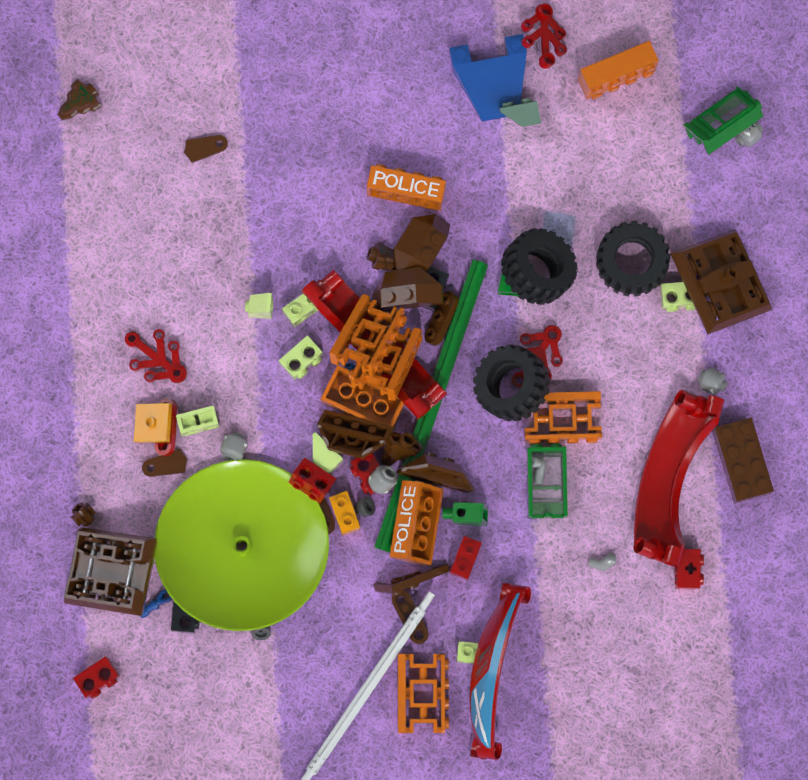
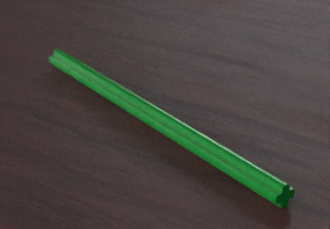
[374,260,488,553]

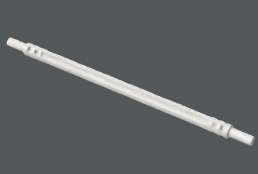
[301,591,435,780]

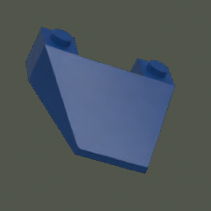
[449,34,527,122]

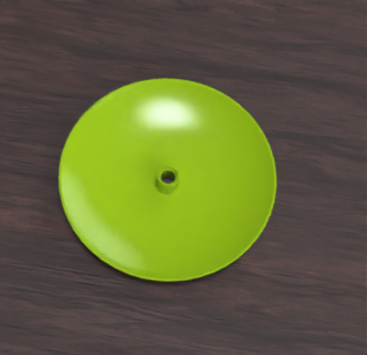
[154,460,329,631]

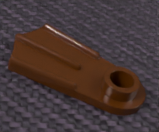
[184,135,228,163]
[142,449,187,477]

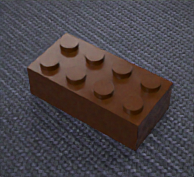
[712,417,774,504]

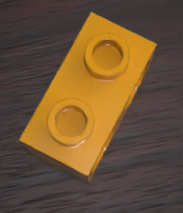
[329,491,361,536]

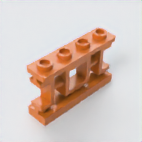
[329,294,407,377]
[349,322,423,401]
[524,391,602,445]
[398,654,449,733]

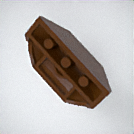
[393,214,450,271]
[372,267,444,312]
[317,410,394,459]
[396,453,474,494]

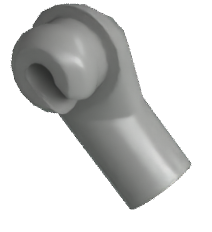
[532,457,546,485]
[588,553,616,571]

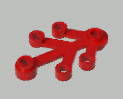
[521,3,567,69]
[512,325,563,388]
[125,329,187,383]

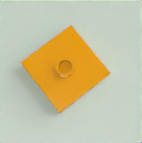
[133,403,172,443]

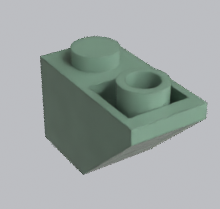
[498,98,541,127]

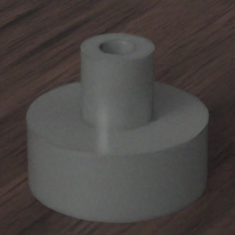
[355,497,375,517]
[251,626,271,640]

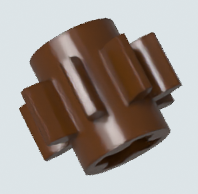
[71,503,96,527]

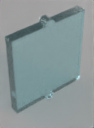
[543,212,576,249]

